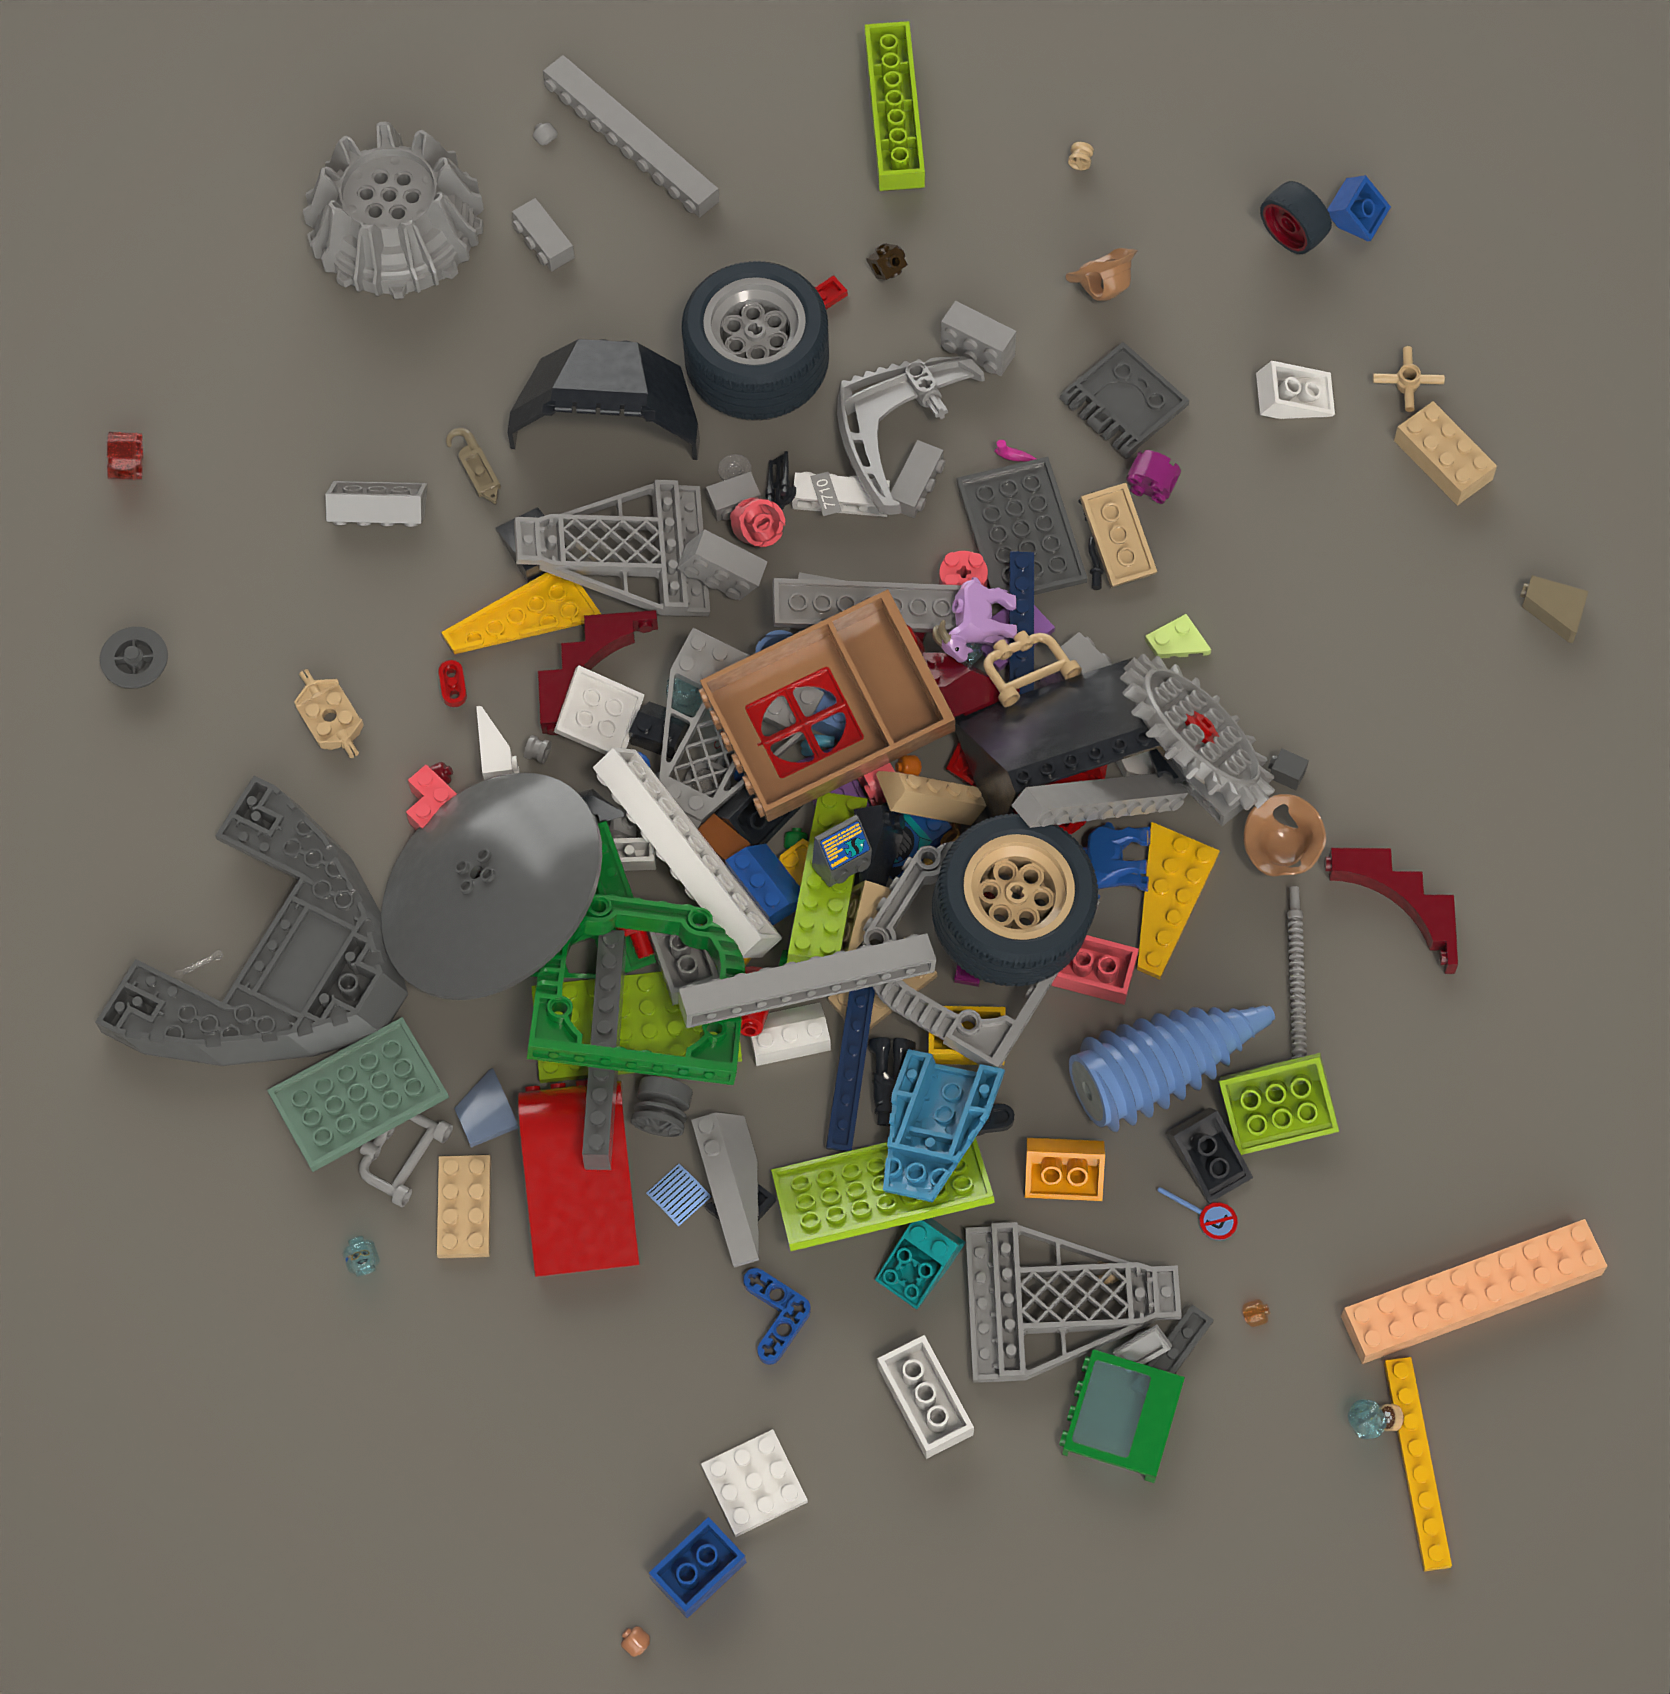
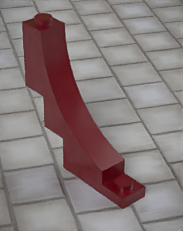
[538,610,658,735]
[1324,848,1458,974]

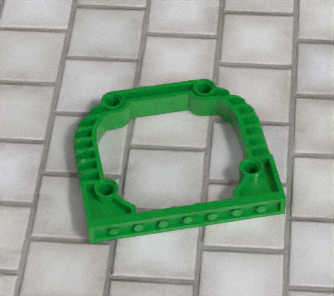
[527,894,745,1085]

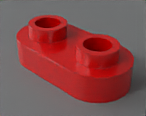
[439,660,467,707]

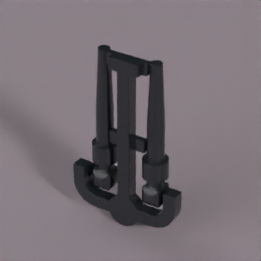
[765,451,796,510]

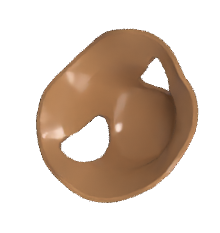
[1065,248,1138,301]
[1244,794,1326,876]

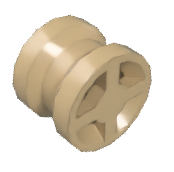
[1068,142,1094,170]

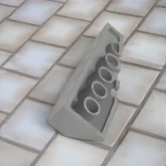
[691,1112,759,1268]

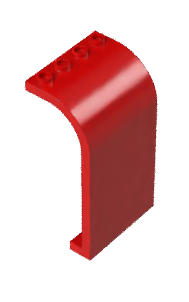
[518,1080,640,1277]

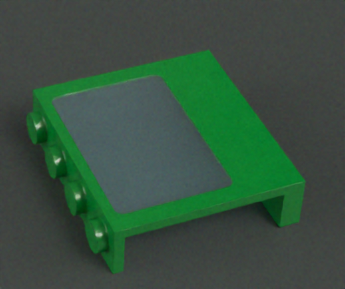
[1059,1349,1185,1483]

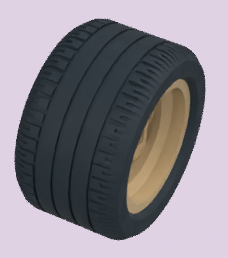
[932,814,1098,987]

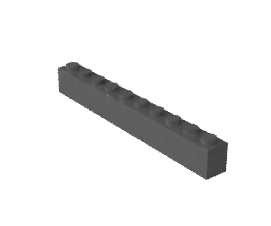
[582,930,627,1170]

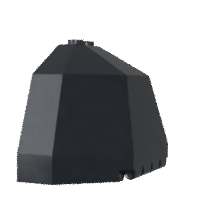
[507,339,700,460]

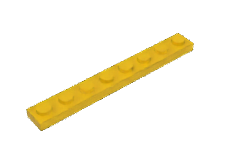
[1384,1357,1452,1571]

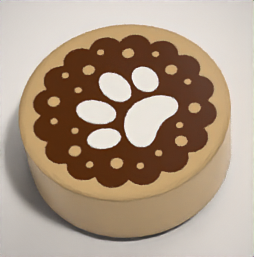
[1379,1404,1404,1431]

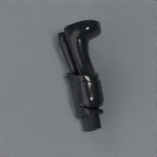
[868,1037,916,1126]

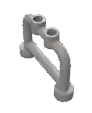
[359,1114,453,1207]

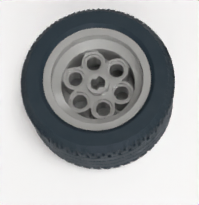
[681,261,829,420]

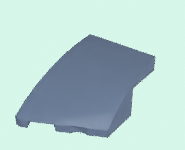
[454,1068,519,1147]

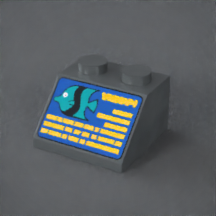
[812,815,872,887]

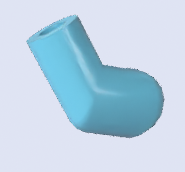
[800,734,835,756]

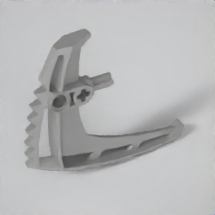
[837,356,985,515]

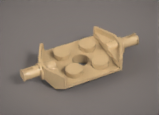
[294,669,364,758]

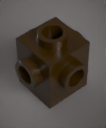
[866,243,908,280]

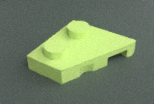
[1145,614,1211,658]

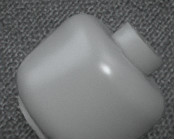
[533,123,558,145]

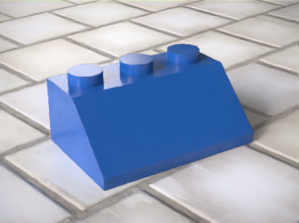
[725,844,800,926]

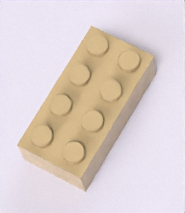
[1394,401,1497,506]

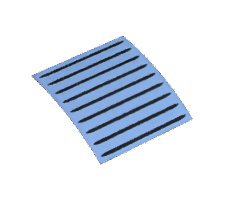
[646,1164,712,1226]

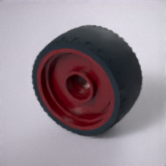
[1260,181,1332,254]

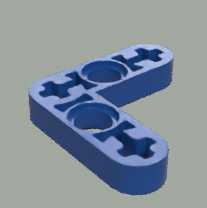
[744,1268,810,1365]

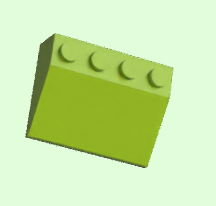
[1219,1053,1339,1155]

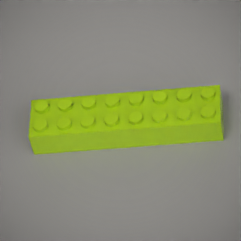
[865,21,925,191]
[787,793,868,963]

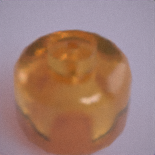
[1242,1299,1271,1327]

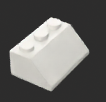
[750,1003,831,1066]

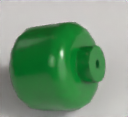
[783,828,809,850]

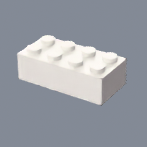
[877,1335,974,1459]

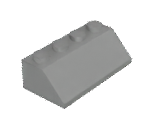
[325,481,427,527]

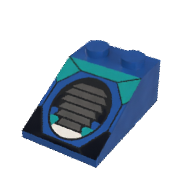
[889,813,952,880]

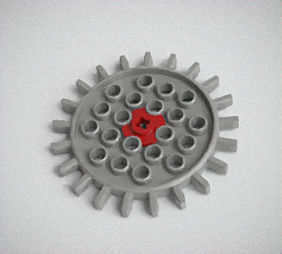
[1120,654,1275,811]

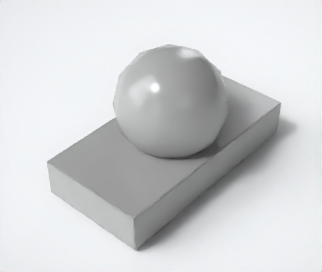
[1113,1324,1172,1374]

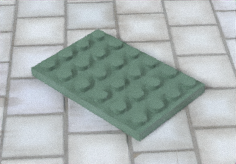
[267,1017,449,1172]

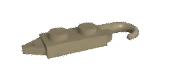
[446,428,501,504]

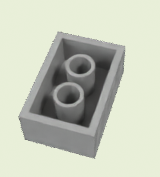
[941,301,1016,376]
[677,529,767,601]
[649,924,718,1005]

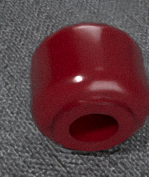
[430,762,453,784]

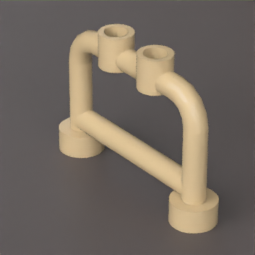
[984,631,1082,707]

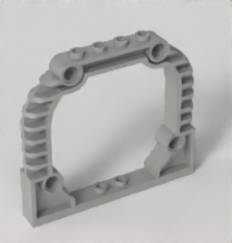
[862,841,1100,1068]

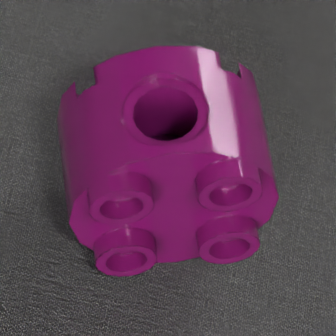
[1126,450,1181,504]

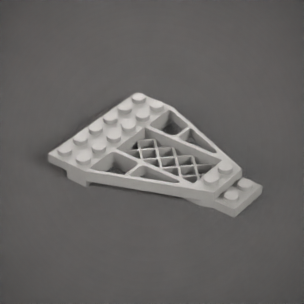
[514,480,710,617]
[659,628,824,829]
[965,1222,1182,1383]

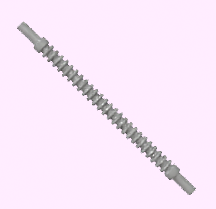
[1287,886,1307,1059]

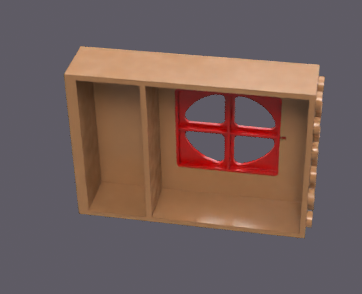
[699,589,955,822]

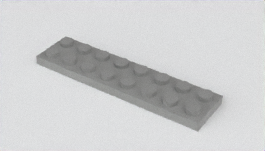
[772,578,962,633]

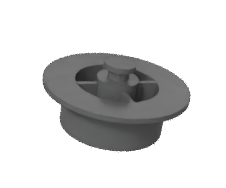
[100,627,168,688]

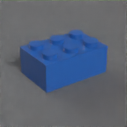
[649,1517,747,1618]

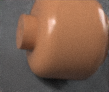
[621,1626,650,1657]

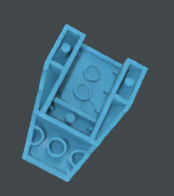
[883,1049,1005,1202]

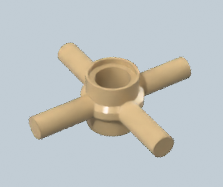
[1373,346,1445,412]

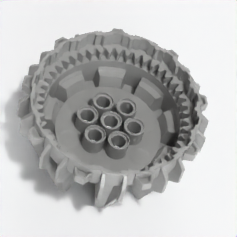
[303,122,484,299]

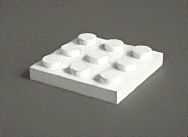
[554,666,644,755]
[701,1429,808,1537]

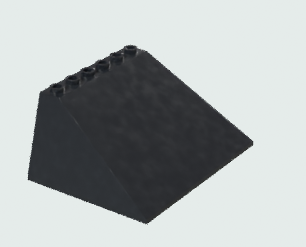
[954,657,1186,818]

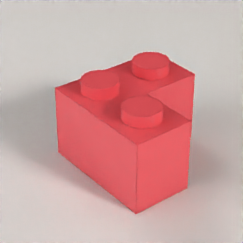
[406,765,457,831]

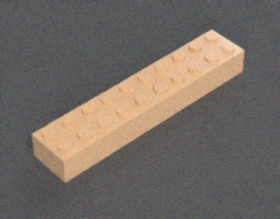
[1341,1219,1607,1364]

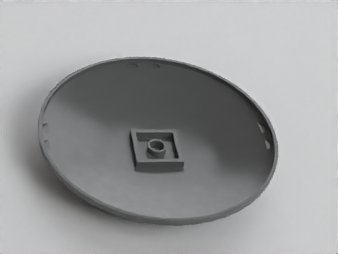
[381,773,602,1000]

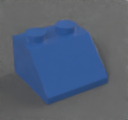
[1327,175,1391,241]

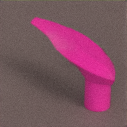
[994,440,1036,461]

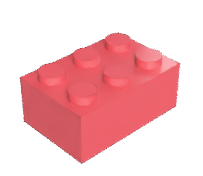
[1051,935,1139,1005]

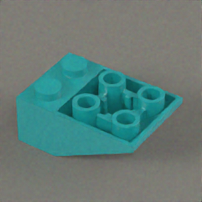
[875,1218,966,1310]

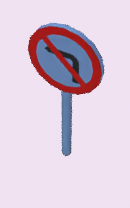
[1157,1187,1238,1240]

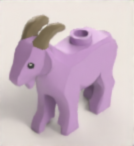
[932,577,1017,663]

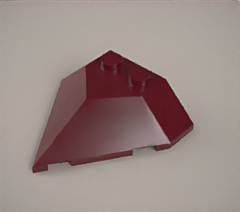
[922,652,1020,717]

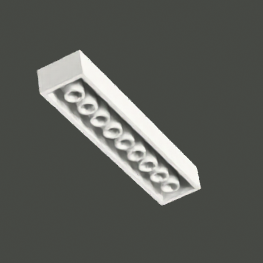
[593,748,782,958]

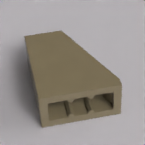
[1520,575,1588,643]

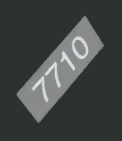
[810,472,842,516]

